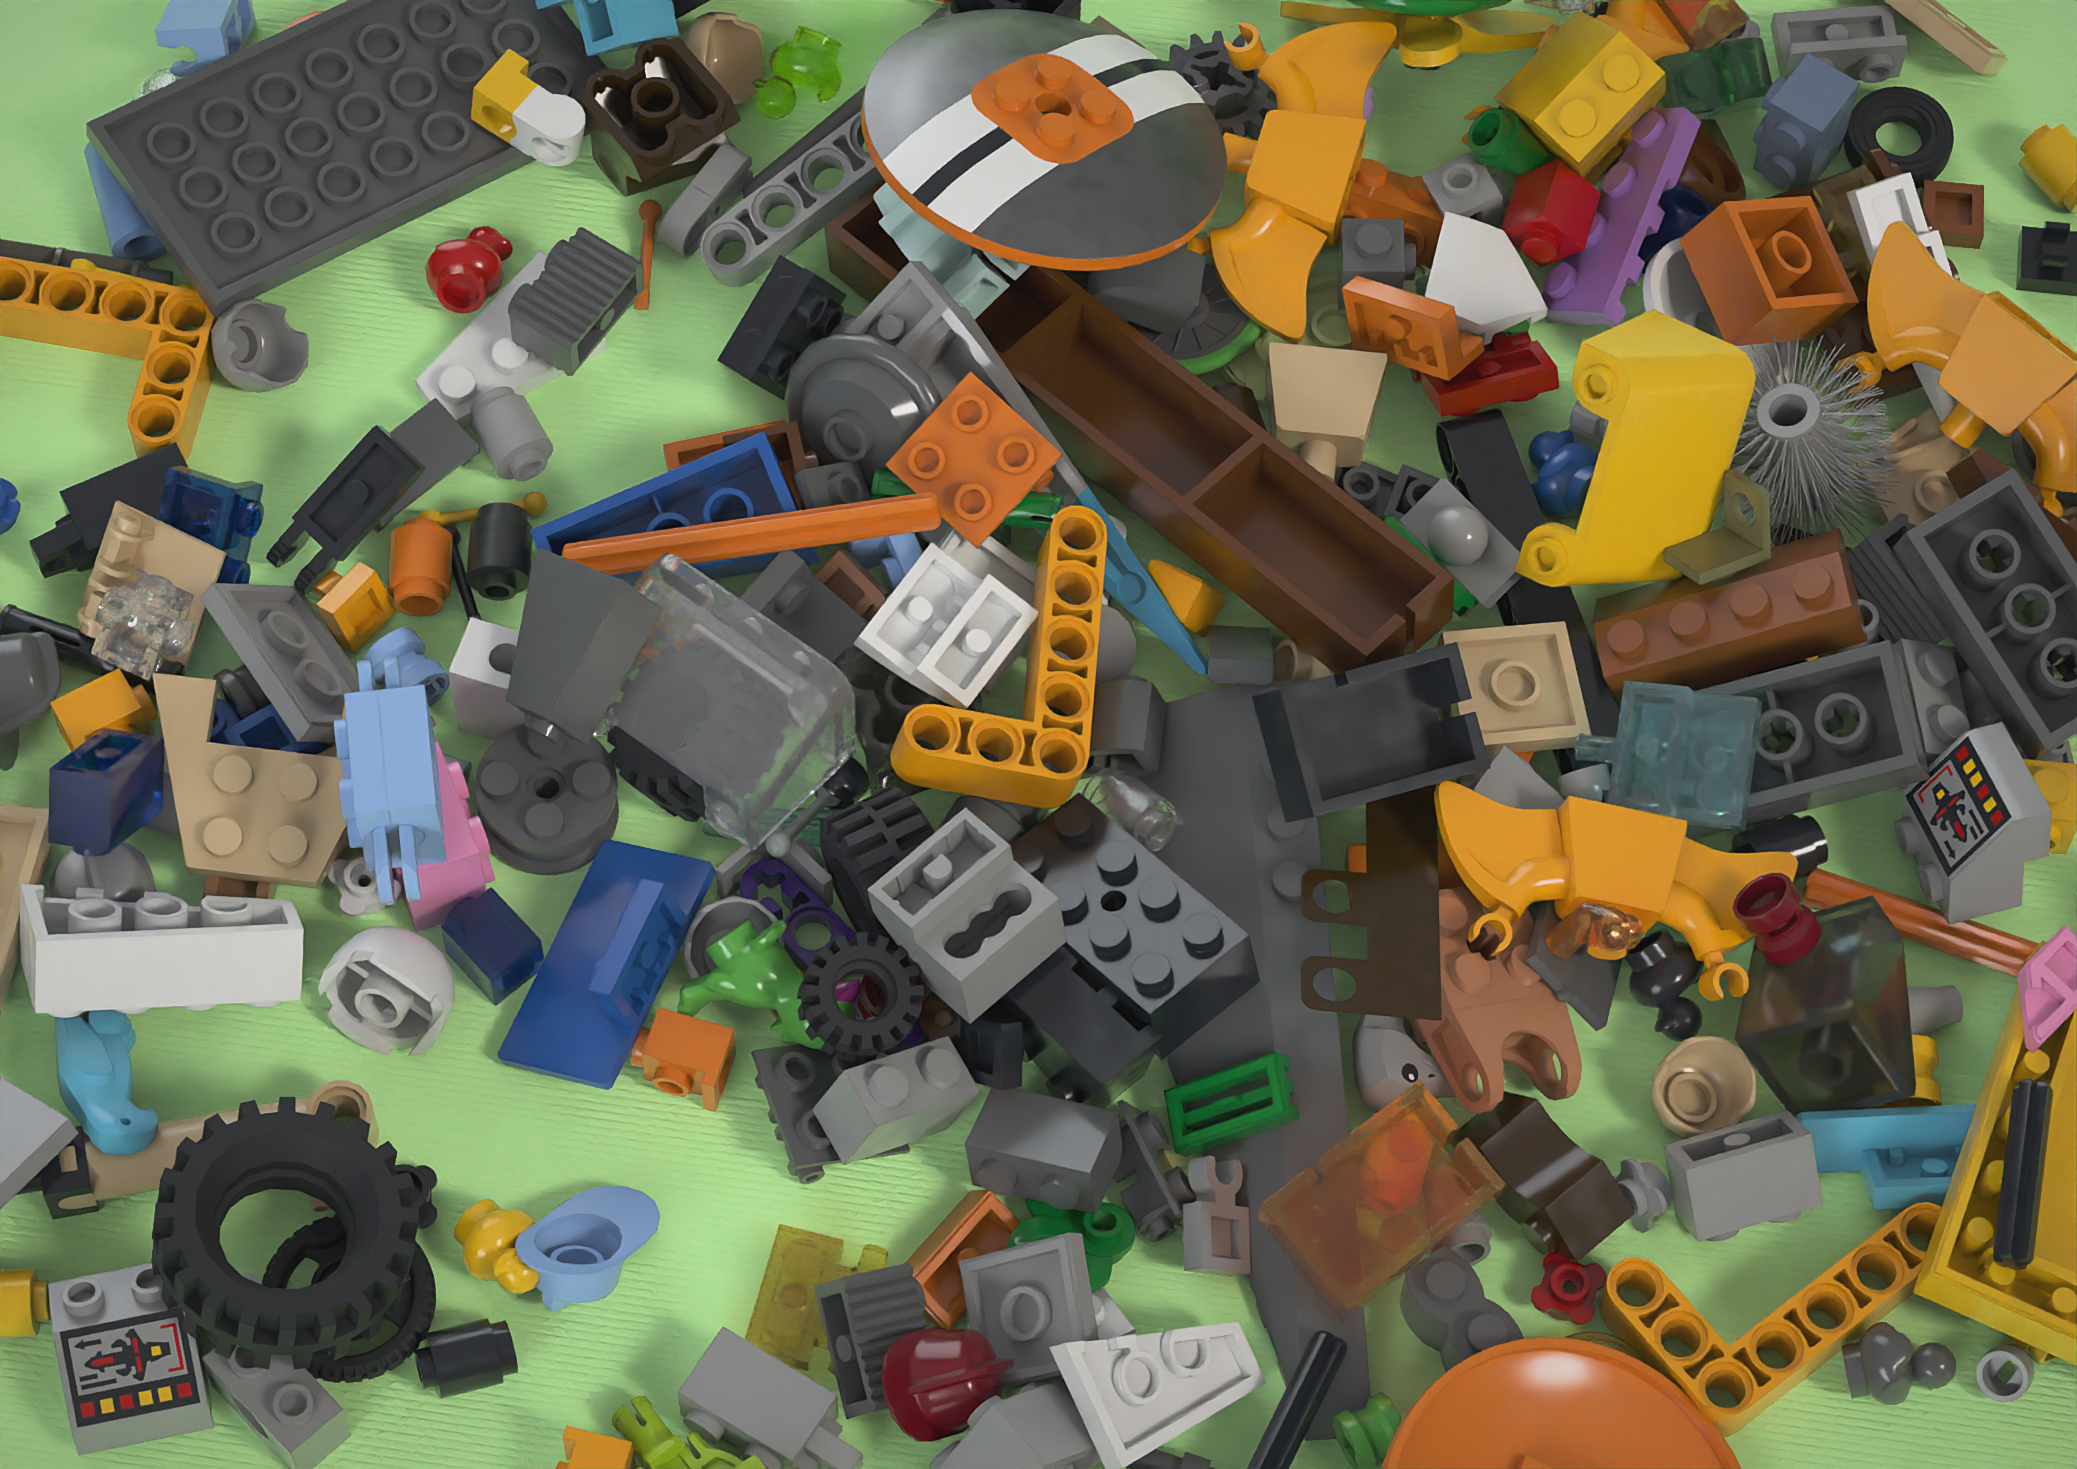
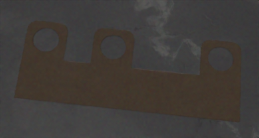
[1301,784,1442,1021]

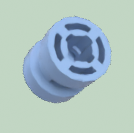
[363,627,450,708]

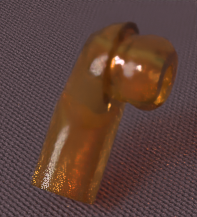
[1546,901,1643,958]

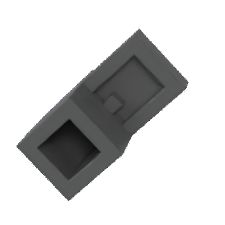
[1086,247,1206,337]

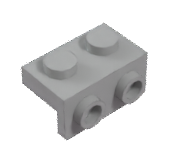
[1770,4,1908,83]

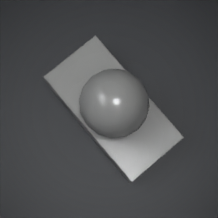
[1399,476,1523,610]

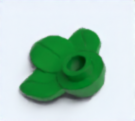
[1006,1198,1136,1293]

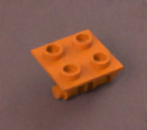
[885,371,1063,549]

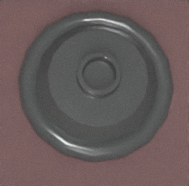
[784,332,943,498]

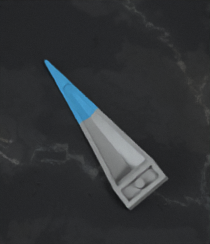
[843,261,1208,675]

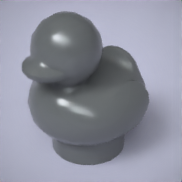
[1842,1322,1956,1405]

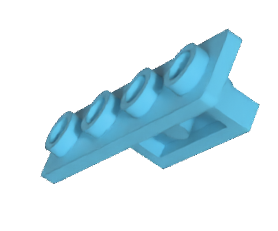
[1796,1104,1976,1211]

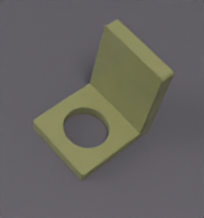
[1664,469,1771,585]

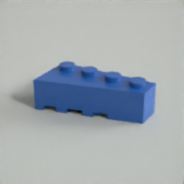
[530,431,821,592]

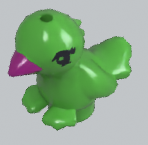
[677,919,860,1050]

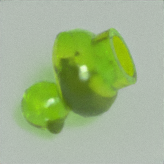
[751,26,843,120]

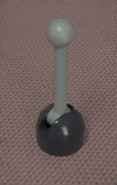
[766,754,869,858]

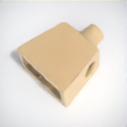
[1265,342,1387,483]

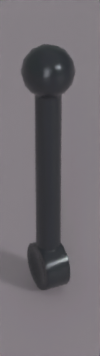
[442,526,482,623]

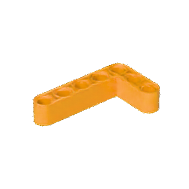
[0,256,218,461]
[890,505,1107,809]
[1599,1202,1941,1437]

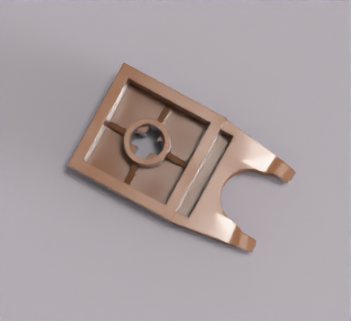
[1408,886,1582,1114]

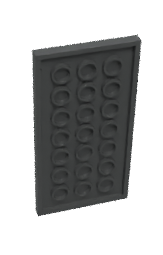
[86,0,608,317]

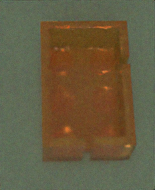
[1258,1079,1506,1323]

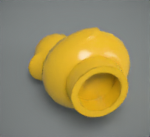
[454,1199,539,1294]

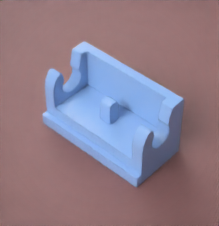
[155,0,257,78]

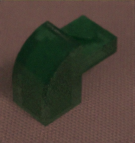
[1654,37,1773,119]

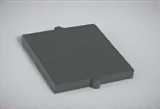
[1525,900,1623,1032]

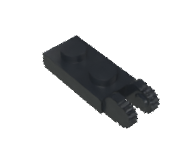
[266,425,427,595]

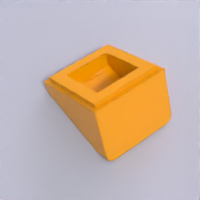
[1147,558,1226,638]

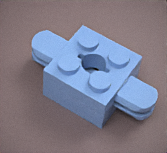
[334,656,447,904]

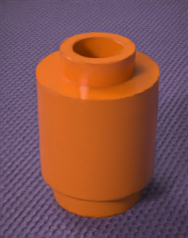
[388,518,453,617]

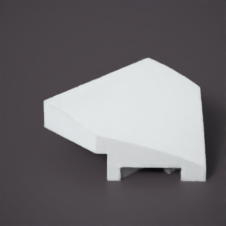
[1425,211,1548,345]

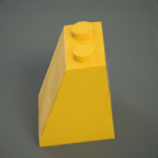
[1493,10,1666,178]

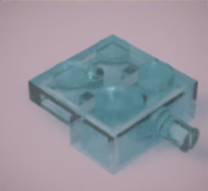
[1575,680,1762,831]

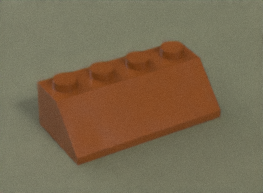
[1592,528,1868,711]

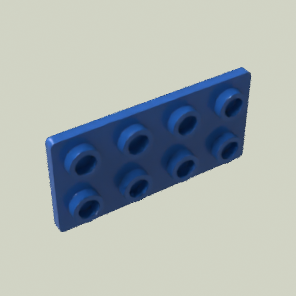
[497,839,716,1090]

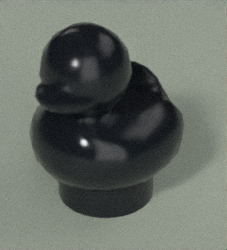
[1624,928,1704,1042]

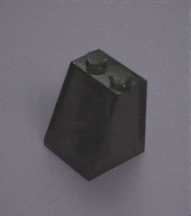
[1734,895,1916,1118]

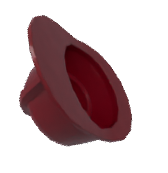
[881,1326,1014,1442]

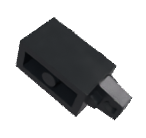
[29,442,213,578]

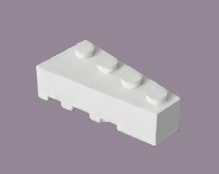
[19,884,304,1018]

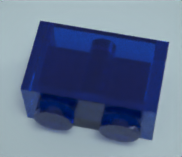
[48,728,164,856]

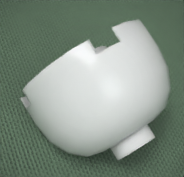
[318,925,455,1056]

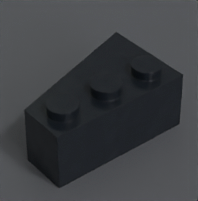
[985,944,1162,1109]

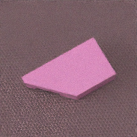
[2017,925,2077,1053]

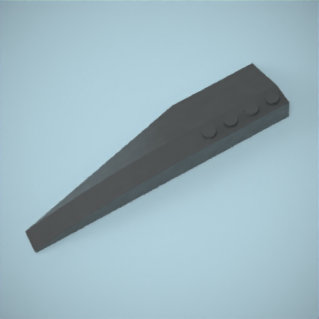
[1113,679,1371,1441]

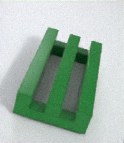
[1164,1051,1300,1157]

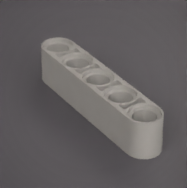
[700,111,884,287]

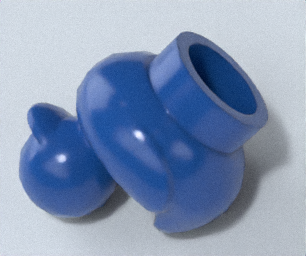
[1528,430,1598,518]

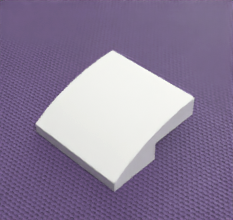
[853,542,1040,710]

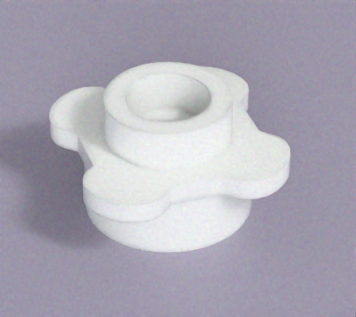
[328,856,402,917]

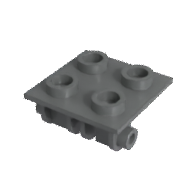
[751,1044,910,1184]

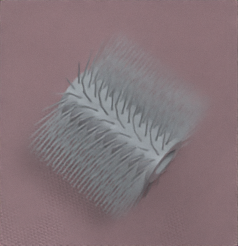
[1718,333,1901,552]

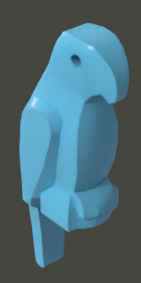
[55,1009,158,1155]

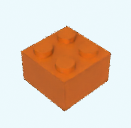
[1679,196,1859,346]

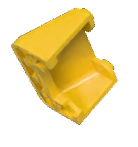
[1515,309,1756,587]

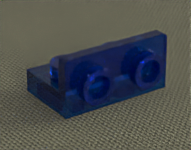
[157,465,264,584]

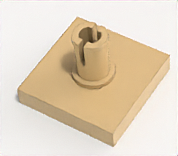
[1437,621,1591,756]

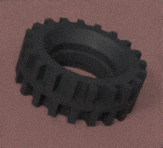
[151,1097,419,1370]

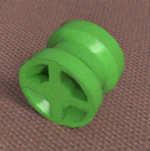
[1331,1392,1402,1469]

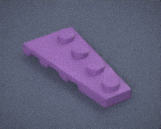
[1541,108,1701,326]

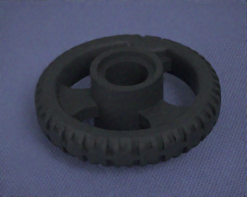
[261,1214,436,1383]

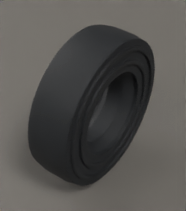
[1844,86,1954,189]

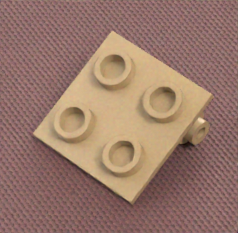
[77,501,226,668]

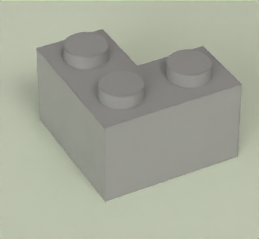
[929,1378,1100,1469]

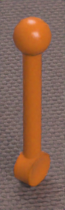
[636,199,663,310]

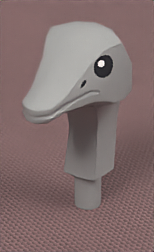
[1352,1014,1457,1114]

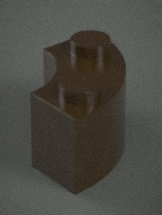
[1447,1091,1635,1262]

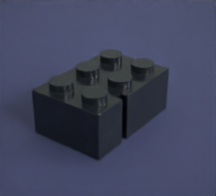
[1252,642,1491,823]

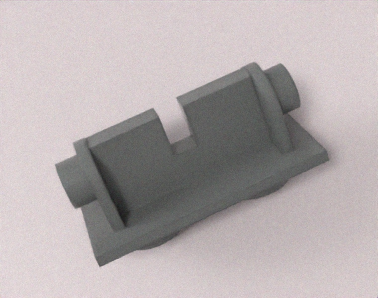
[1113,1099,1197,1242]

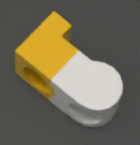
[470,49,585,166]

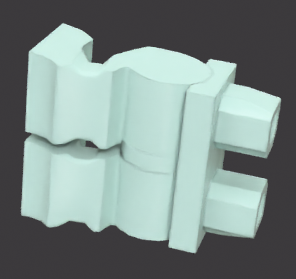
[873,183,1031,320]

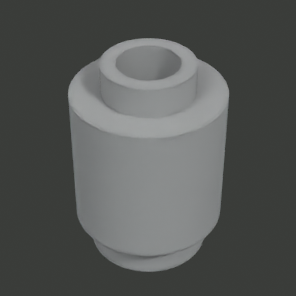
[470,386,553,481]

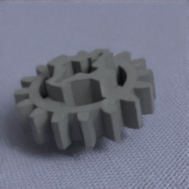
[1162,31,1277,141]

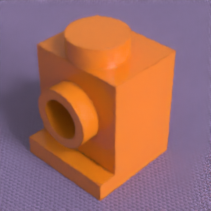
[631,1007,736,1112]

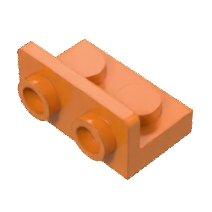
[1342,276,1485,381]

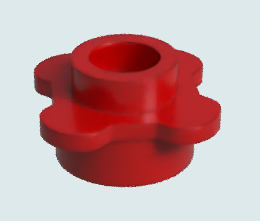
[1531,1251,1607,1325]

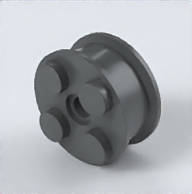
[475,725,619,875]

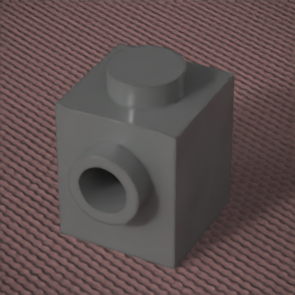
[1337,218,1416,310]

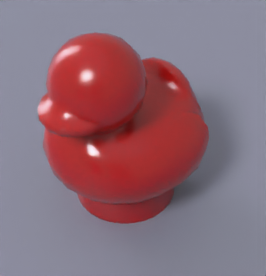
[425,226,513,313]

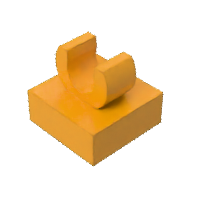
[312,562,397,654]

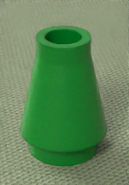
[1467,108,1555,176]

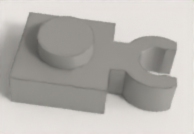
[1183,1156,1251,1277]

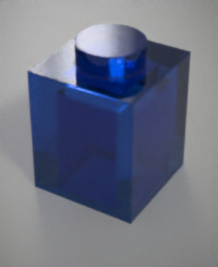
[440,887,544,1006]

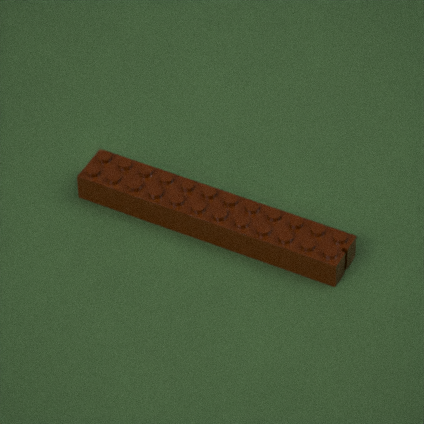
[824,179,1455,674]

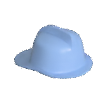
[515,1186,660,1312]

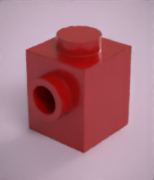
[1501,158,1601,267]

